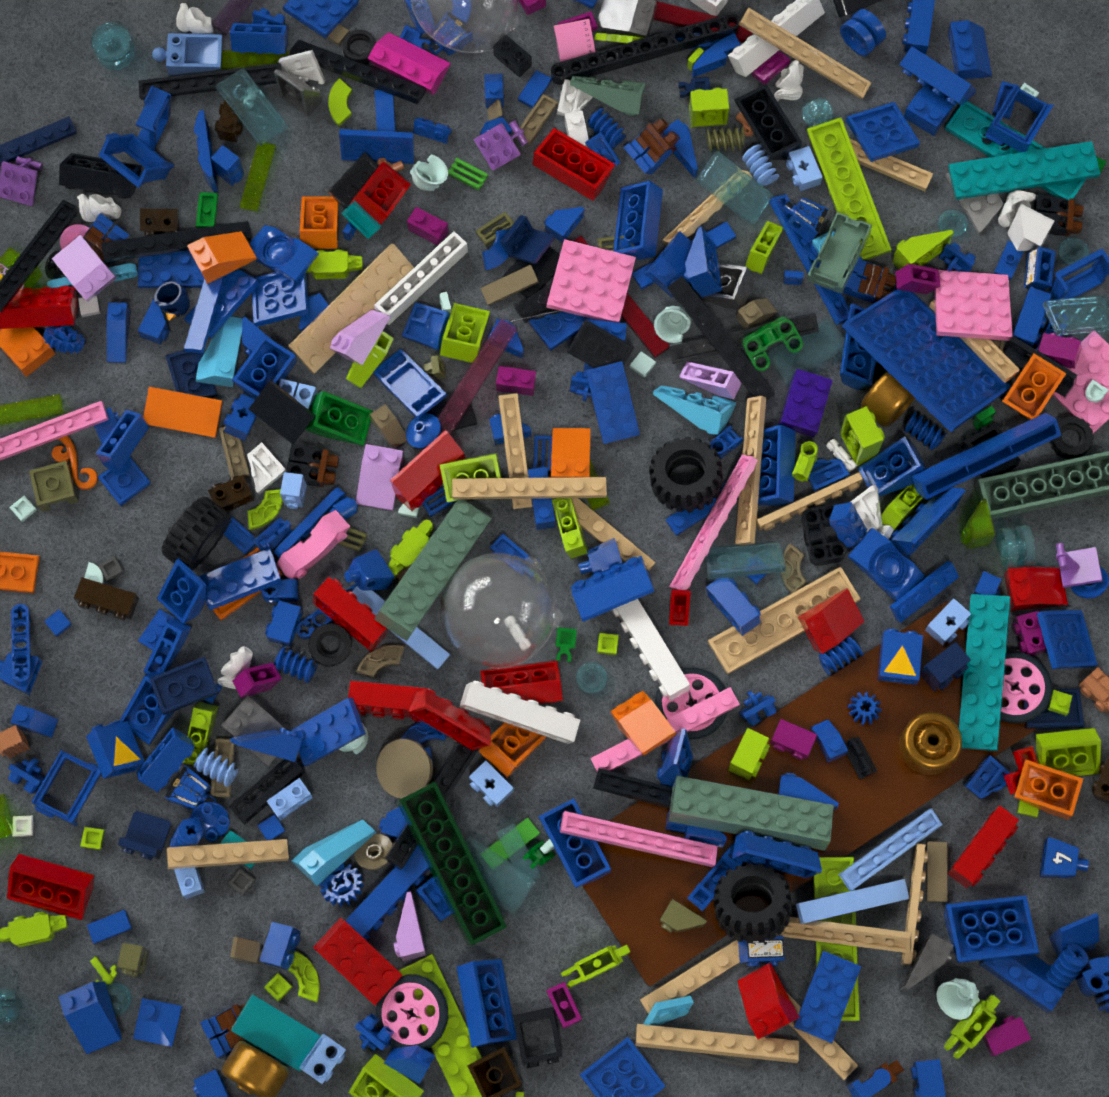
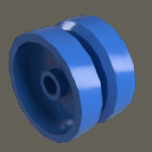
[840,9,886,57]

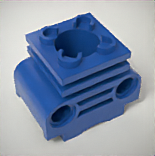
[1075,955,1109,1013]

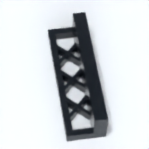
[1004,336,1077,398]
[229,759,305,825]

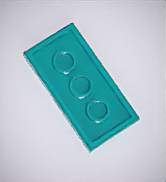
[231,994,321,1072]

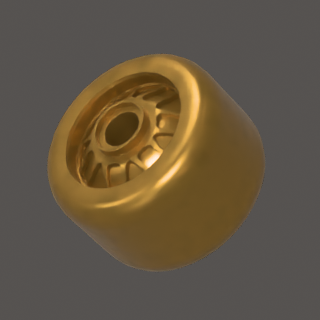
[861,371,915,427]
[899,712,962,775]
[221,1041,289,1097]

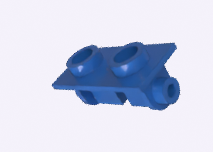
[413,117,452,144]
[253,517,292,551]

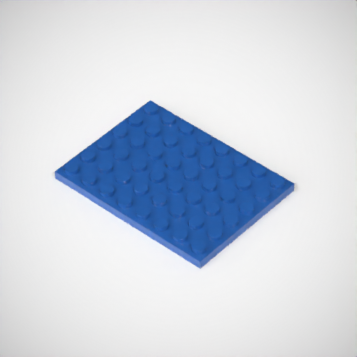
[842,289,1012,432]

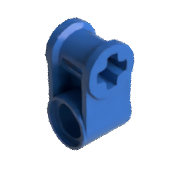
[710,425,744,459]
[261,579,299,603]

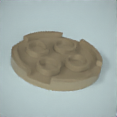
[376,739,433,798]

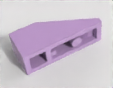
[679,362,742,399]

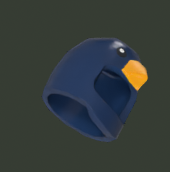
[154,281,190,321]

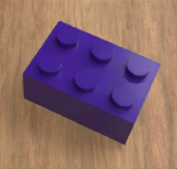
[778,369,833,437]

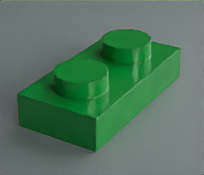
[196,192,219,229]

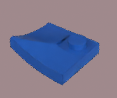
[401,302,450,351]
[133,998,182,1047]

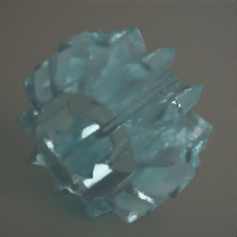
[802,97,833,127]

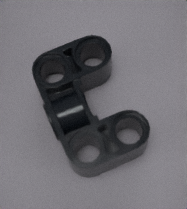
[802,505,847,566]

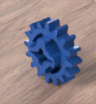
[43,325,85,354]
[319,863,364,907]

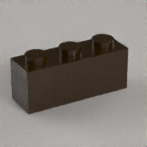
[74,577,139,620]

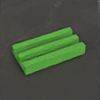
[448,157,488,191]

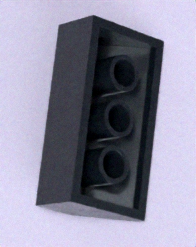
[734,84,802,160]
[59,153,142,199]

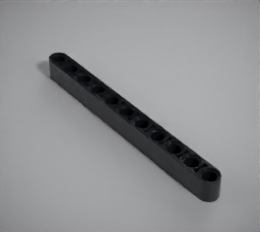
[551,13,740,85]

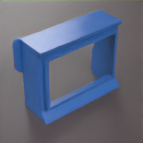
[985,84,1054,152]
[136,86,171,151]
[98,133,174,188]
[1047,248,1109,310]
[31,750,103,827]

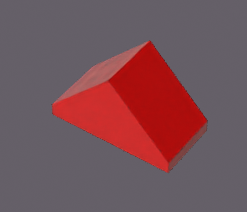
[669,589,691,626]

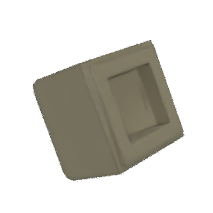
[487,100,503,121]

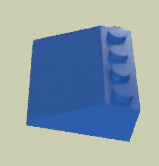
[890,488,966,559]
[944,895,1039,963]

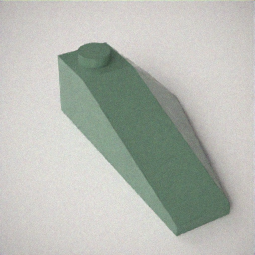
[570,76,646,116]

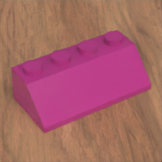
[368,32,451,95]

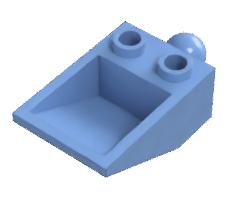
[152,33,222,76]

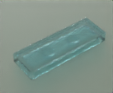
[496,823,541,886]

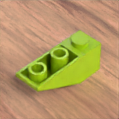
[346,331,394,388]
[881,484,923,530]
[552,498,588,559]
[182,702,219,766]

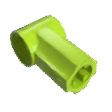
[792,441,818,482]

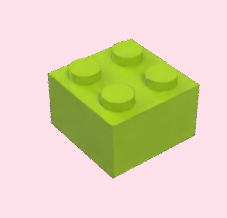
[689,88,729,127]
[728,728,770,781]

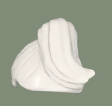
[176,3,214,34]
[774,60,804,102]
[998,190,1036,228]
[77,194,122,222]
[218,646,253,689]

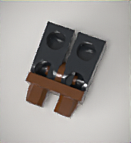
[1033,194,1084,237]
[286,443,339,488]

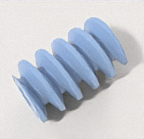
[742,144,779,186]
[194,747,239,787]

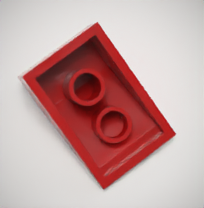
[349,161,411,225]
[1004,567,1068,612]
[798,588,865,654]
[737,962,800,1040]

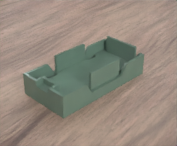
[808,212,872,294]

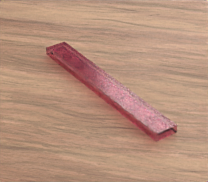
[438,319,517,435]

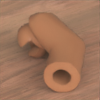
[736,112,754,136]
[377,158,405,172]

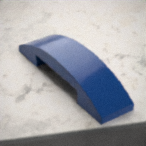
[687,843,744,911]

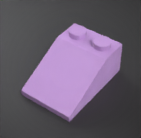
[52,235,117,302]
[330,310,390,365]
[356,444,405,511]
[394,892,427,961]

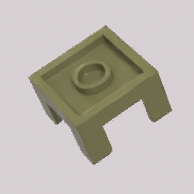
[29,461,79,512]

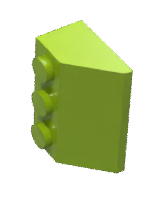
[1036,728,1101,776]
[348,1054,424,1097]

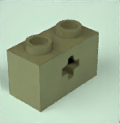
[117,943,149,977]

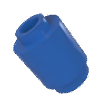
[329,497,358,520]

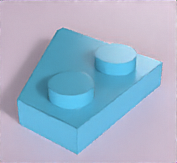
[643,996,694,1026]

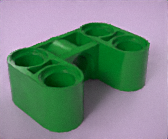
[742,317,803,371]

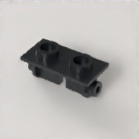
[845,736,877,780]

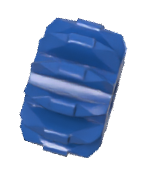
[848,691,882,725]

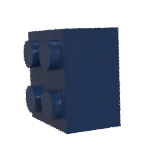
[920,642,971,692]

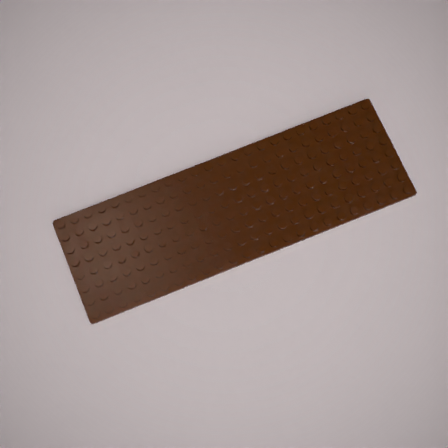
[582,601,1036,986]

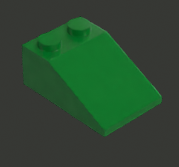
[305,391,373,446]

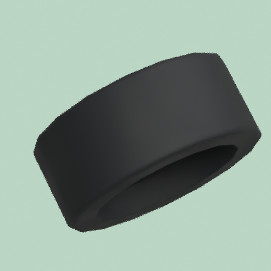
[342,30,376,65]

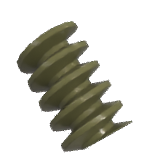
[706,127,745,152]

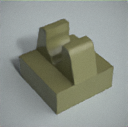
[424,355,446,379]

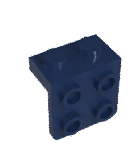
[500,215,555,264]
[117,811,171,861]

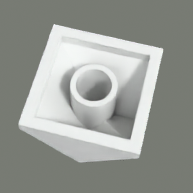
[1007,204,1054,251]

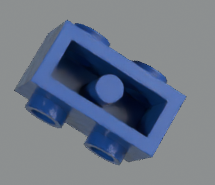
[829,502,867,548]

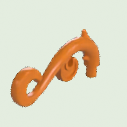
[51,435,98,490]

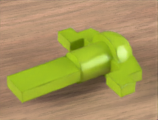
[90,956,117,985]

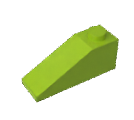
[745,221,784,274]

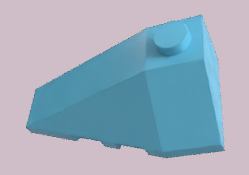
[196,316,242,387]
[653,385,736,435]
[291,819,376,886]

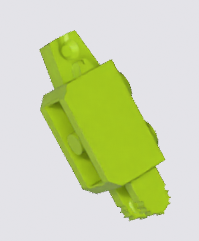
[306,250,363,280]
[388,520,434,579]
[0,912,68,947]
[561,945,630,988]
[944,994,1000,1059]

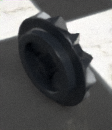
[45,251,64,280]

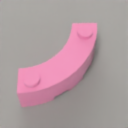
[277,510,350,579]

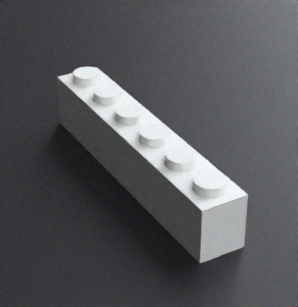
[728,0,825,77]
[374,231,468,325]
[611,599,690,701]
[460,681,580,744]

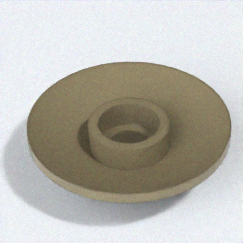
[354,834,393,870]

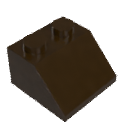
[467,1047,522,1097]

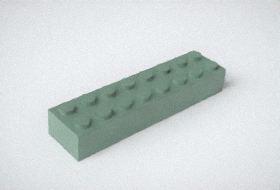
[974,451,1109,521]
[374,499,492,641]
[668,776,834,851]

